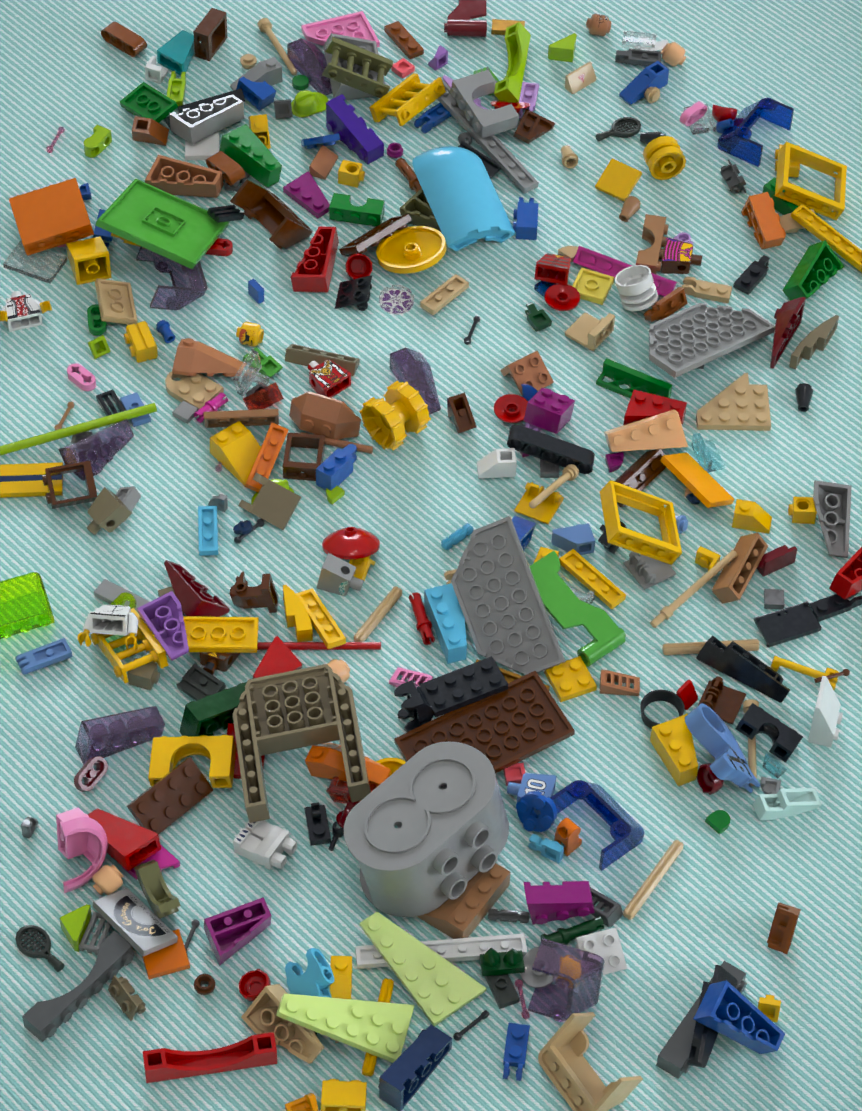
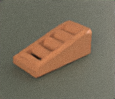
[600,670,640,696]

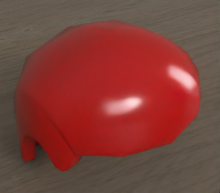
[712,105,737,122]
[345,253,372,279]
[239,969,271,1002]

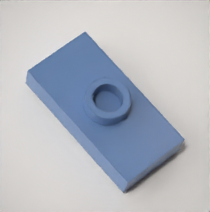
[120,392,151,427]

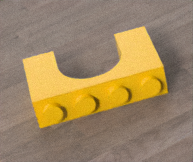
[148,735,236,788]

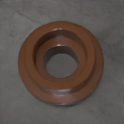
[194,974,215,995]

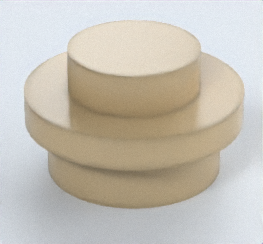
[240,54,257,69]
[645,87,660,103]

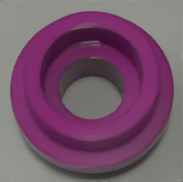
[387,143,403,158]

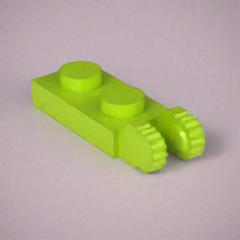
[167,71,186,106]

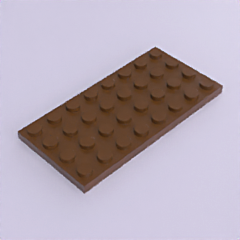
[394,671,575,774]

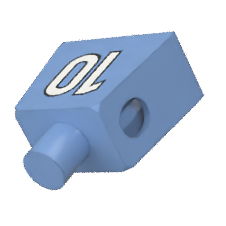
[507,773,557,815]

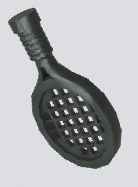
[596,117,641,141]
[15,925,64,972]

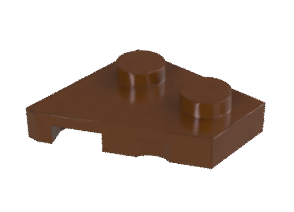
[513,109,555,144]

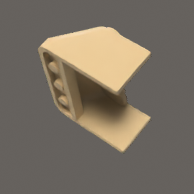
[538,1012,643,1111]

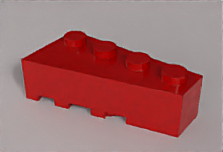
[291,226,339,292]
[829,547,862,599]

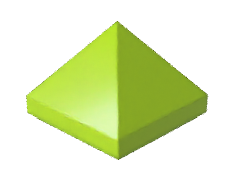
[87,335,111,359]

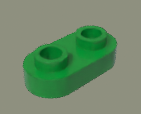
[87,304,107,335]

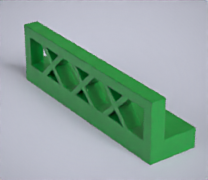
[596,358,672,399]

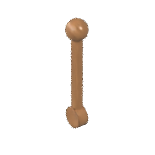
[54,402,75,430]

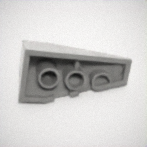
[813,480,852,558]

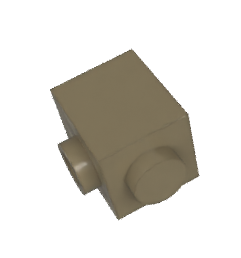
[128,658,160,690]

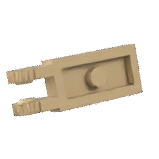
[682,276,732,303]

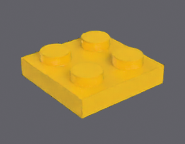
[544,656,597,702]

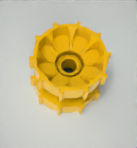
[359,380,431,451]

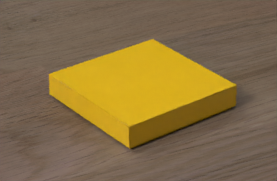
[595,158,642,201]

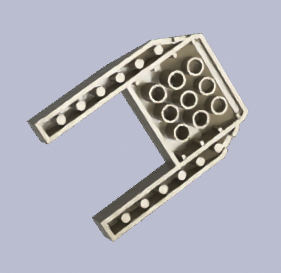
[233,664,371,823]

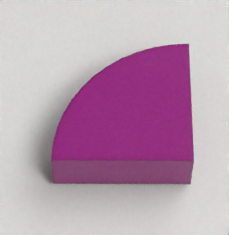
[605,452,624,473]

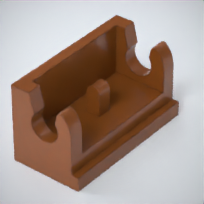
[767,902,801,954]

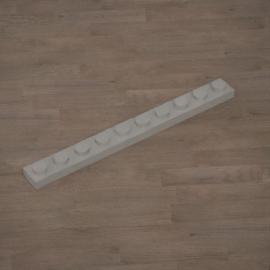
[437,79,539,193]

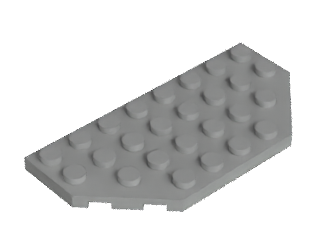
[649,303,775,378]
[451,516,566,675]

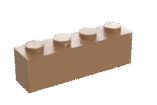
[711,533,768,604]

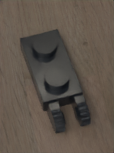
[809,593,862,622]

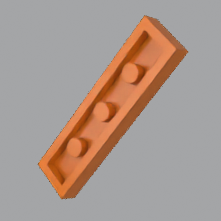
[245,423,289,493]

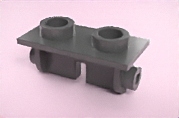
[720,160,746,194]

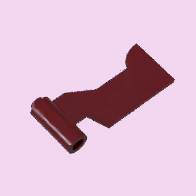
[444,0,487,37]

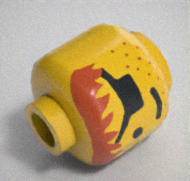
[236,322,264,347]

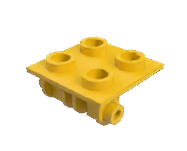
[514,482,564,524]

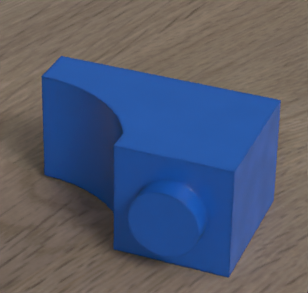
[236,76,276,111]

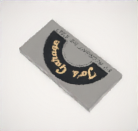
[93,888,178,957]

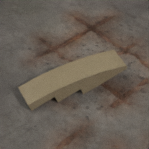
[789,315,839,370]

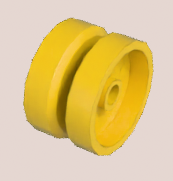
[643,136,686,180]

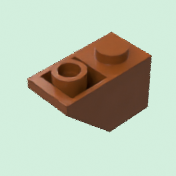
[132,116,169,146]

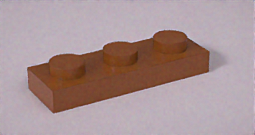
[384,21,424,59]

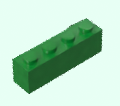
[782,241,845,301]

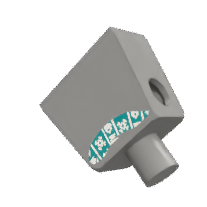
[316,553,364,596]

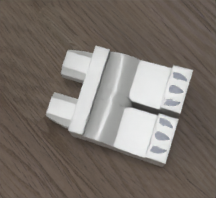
[233,820,297,870]

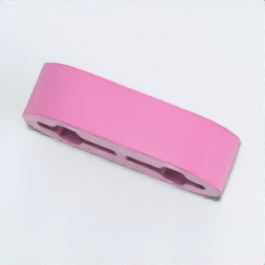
[680,101,707,127]
[67,363,96,391]

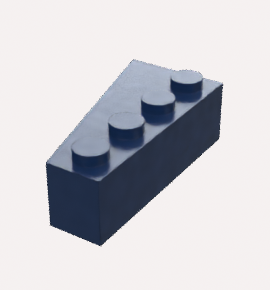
[378,1024,452,1111]

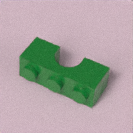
[329,193,385,227]

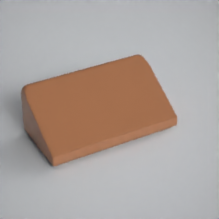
[309,145,338,180]

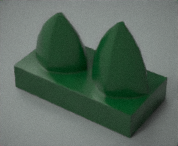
[480,948,525,976]

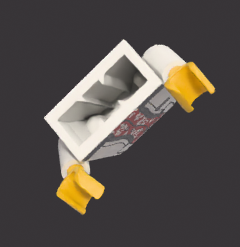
[0,291,52,332]
[77,604,138,650]

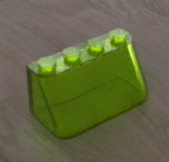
[0,572,55,639]

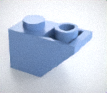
[551,523,595,555]

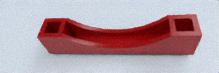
[142,1032,277,1083]

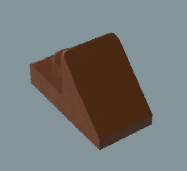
[447,392,477,434]

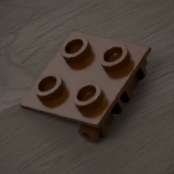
[698,676,746,724]

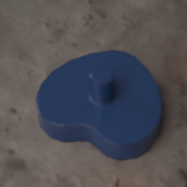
[233,520,253,535]

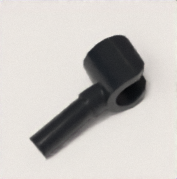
[329,822,344,851]

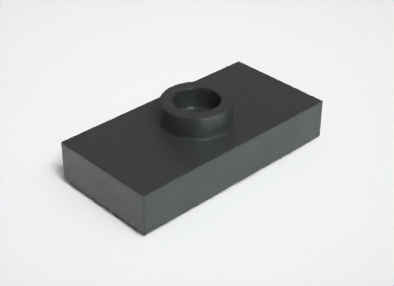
[484,974,520,1009]

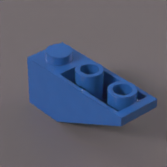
[619,61,669,105]

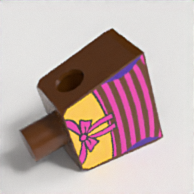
[661,237,702,274]

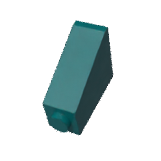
[157,30,195,76]

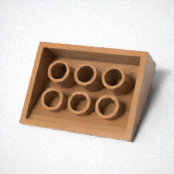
[417,863,511,939]

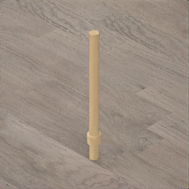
[650,550,738,628]

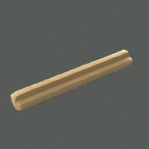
[354,586,402,642]

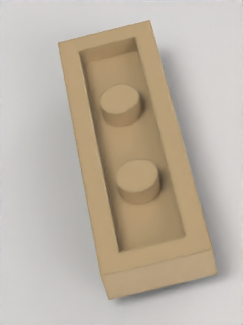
[420,274,469,315]

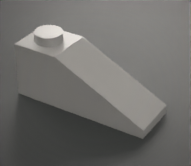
[230,57,283,91]

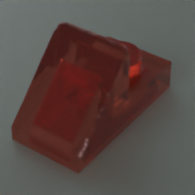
[243,382,284,410]

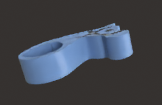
[685,704,760,793]

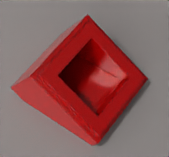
[676,680,698,710]

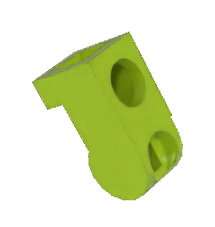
[84,124,112,158]

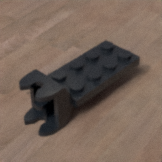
[394,656,509,732]

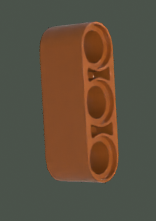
[101,22,147,57]
[206,151,246,186]

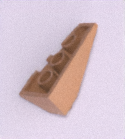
[172,338,252,377]

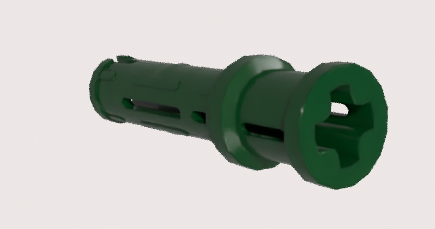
[541,916,605,949]

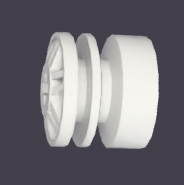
[615,265,658,311]

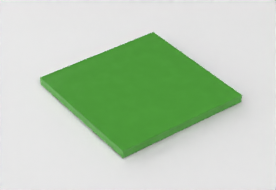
[95,179,230,269]

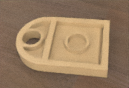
[165,371,224,410]

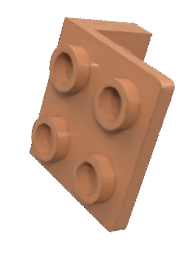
[500,351,554,395]

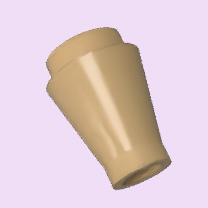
[561,145,578,169]

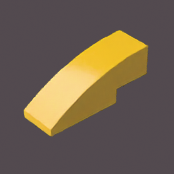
[283,585,313,642]

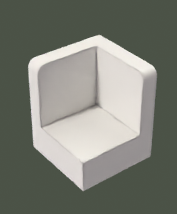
[145,55,168,84]

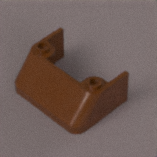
[230,180,313,249]

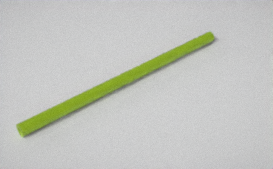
[0,403,157,456]

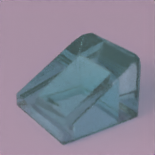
[763,754,787,779]

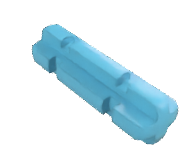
[441,523,474,550]

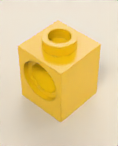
[338,160,365,188]
[788,496,817,524]

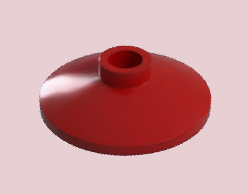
[545,284,580,311]
[494,394,528,423]

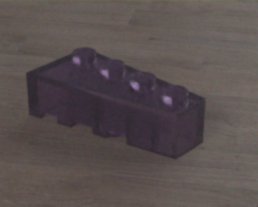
[75,706,165,765]

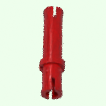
[409,592,435,645]

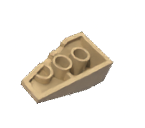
[241,984,324,1064]

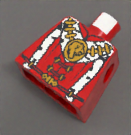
[308,360,351,398]

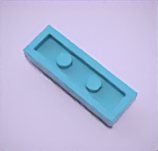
[198,506,218,556]

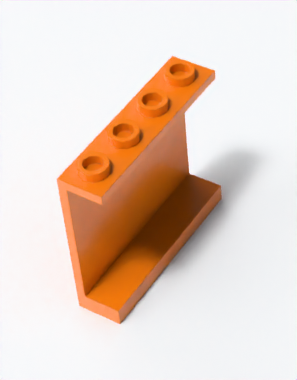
[9,178,94,256]

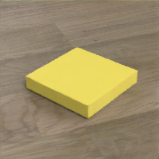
[572,267,615,305]

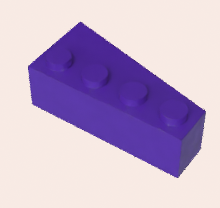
[326,94,384,164]

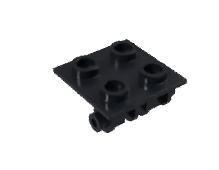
[335,275,372,311]

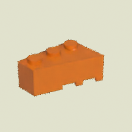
[741,192,786,249]

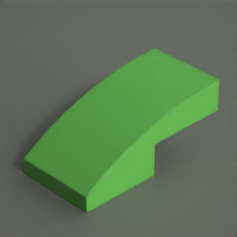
[243,347,283,379]

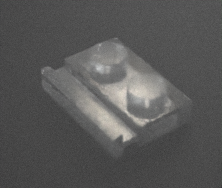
[683,104,716,135]

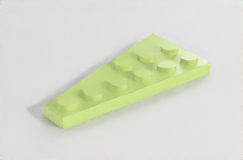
[360,912,487,1026]
[276,994,415,1063]

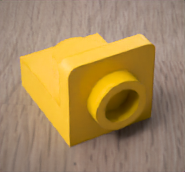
[695,546,721,574]
[349,556,375,581]

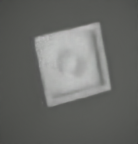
[233,349,270,397]

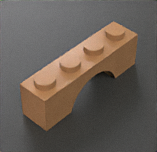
[636,214,669,274]

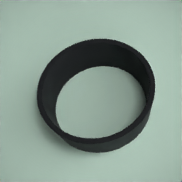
[640,690,684,729]

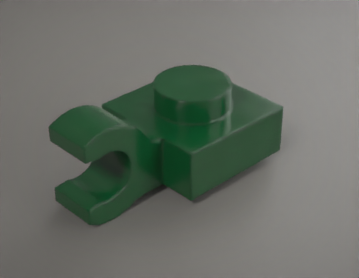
[525,302,552,332]

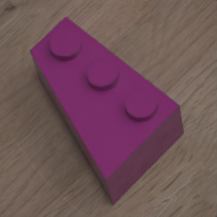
[524,881,595,925]
[204,897,272,966]

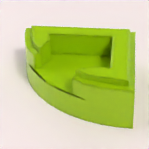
[326,486,345,504]

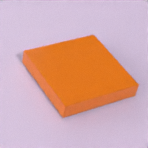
[142,929,190,979]

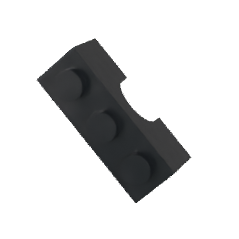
[735,703,803,763]

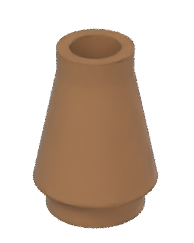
[619,196,640,222]

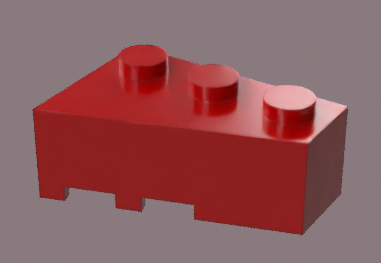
[623,390,687,425]

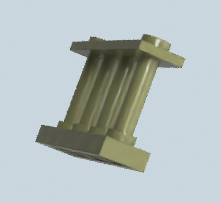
[322,36,393,98]

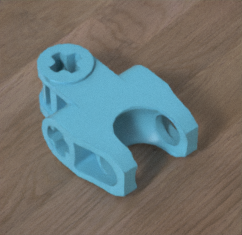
[285,948,334,998]

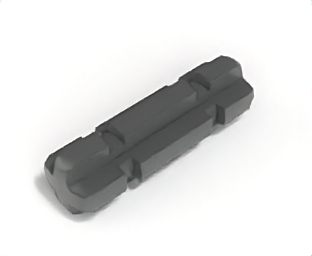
[488,909,529,923]

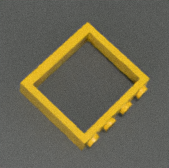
[775,141,847,220]
[600,480,682,565]

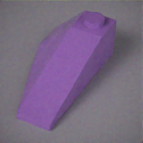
[137,591,189,661]

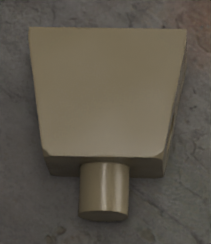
[87,487,132,535]

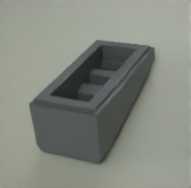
[590,887,623,928]

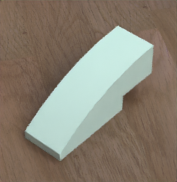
[753,788,822,821]

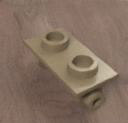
[108,975,146,1021]

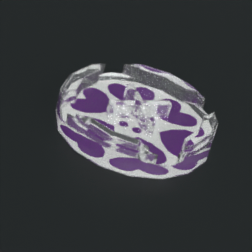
[379,285,414,315]

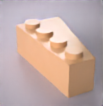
[604,410,688,452]

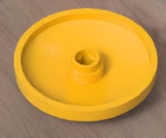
[376,226,447,274]

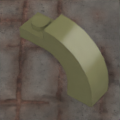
[134,860,181,919]

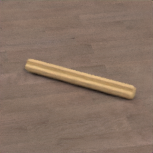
[662,639,759,655]
[623,840,684,920]

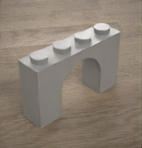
[450,70,519,139]

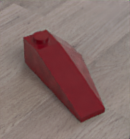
[770,297,806,369]
[164,560,230,617]

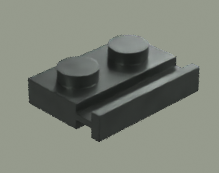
[176,663,226,701]

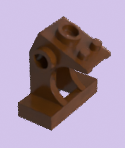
[229,572,279,613]

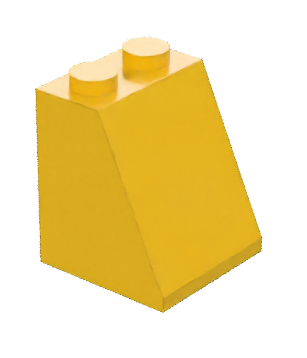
[66,236,111,285]

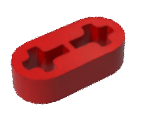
[205,238,233,256]

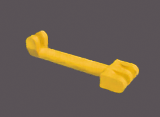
[770,656,839,690]

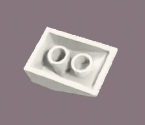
[808,676,843,747]

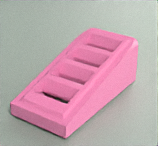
[389,667,433,687]

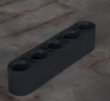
[507,425,595,474]

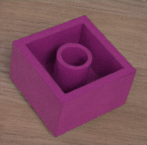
[524,388,575,434]

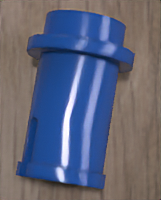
[156,320,176,343]

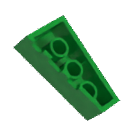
[219,124,282,188]

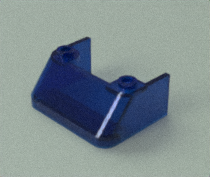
[717,98,794,167]
[550,780,644,871]

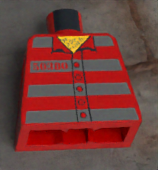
[534,253,571,285]

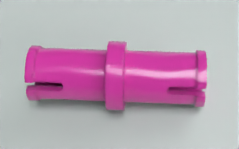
[194,392,228,423]

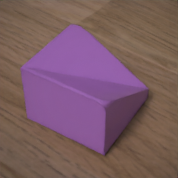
[428,45,448,71]

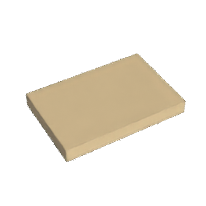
[95,278,138,325]

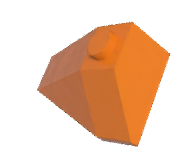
[305,743,391,787]

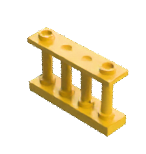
[369,73,446,126]
[90,608,168,683]

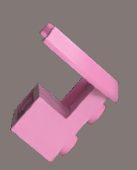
[56,807,108,893]

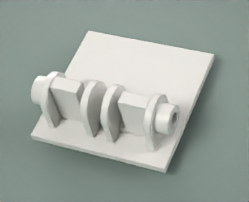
[575,927,627,979]

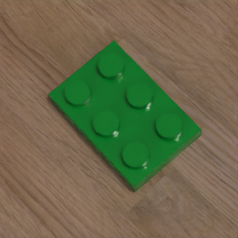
[119,82,178,123]

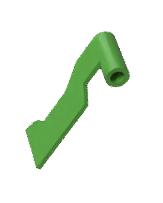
[529,551,626,667]

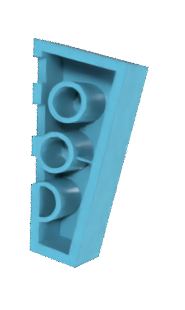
[424,583,467,664]

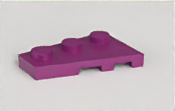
[283,171,330,219]

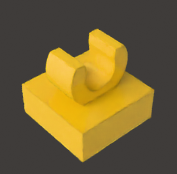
[758,994,781,1022]

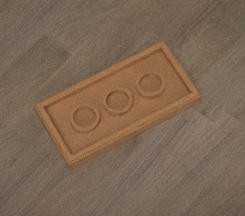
[204,409,279,428]

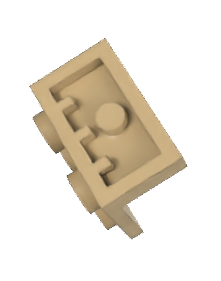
[565,313,615,351]

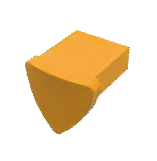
[285,1093,318,1111]

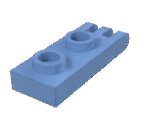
[15,638,73,674]

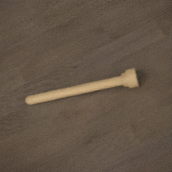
[257,18,297,75]
[529,464,579,508]
[743,699,759,786]

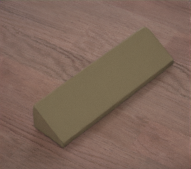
[285,344,360,376]

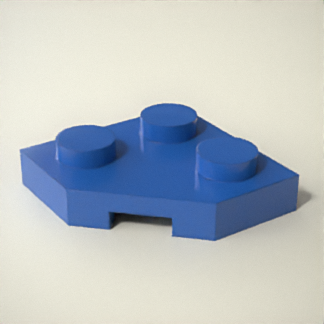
[301,133,340,149]

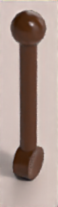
[814,669,850,683]

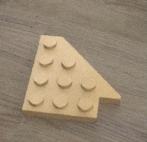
[696,373,771,431]

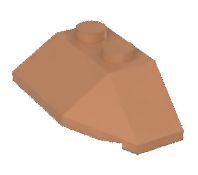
[289,391,361,440]

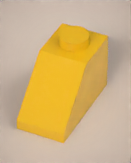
[732,499,772,534]

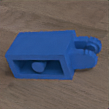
[513,197,538,240]
[316,444,357,490]

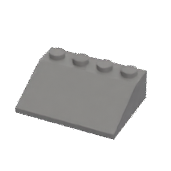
[323,33,385,100]

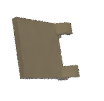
[238,473,301,530]

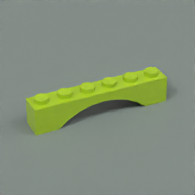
[494,22,531,102]

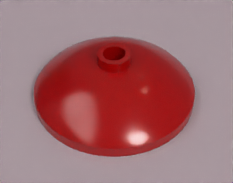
[322,527,380,559]

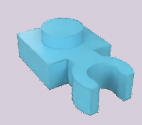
[528,834,564,863]

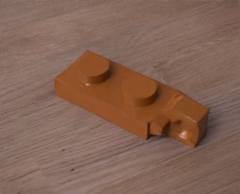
[644,287,687,322]

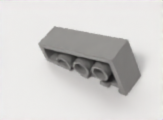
[169,95,244,145]

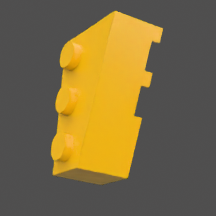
[650,714,698,786]

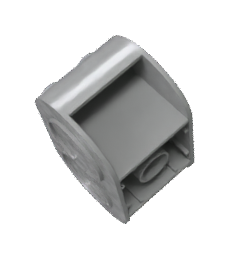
[344,742,509,917]

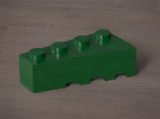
[179,682,247,737]

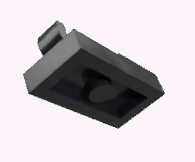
[304,803,331,846]

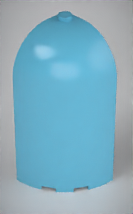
[412,146,515,251]

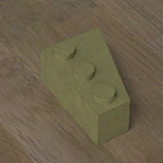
[400,188,442,233]

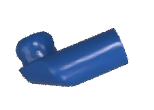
[716,119,734,134]

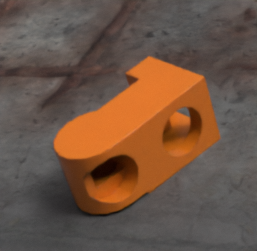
[554,818,582,856]

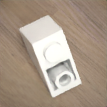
[477,448,517,479]

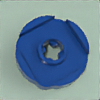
[516,791,557,832]

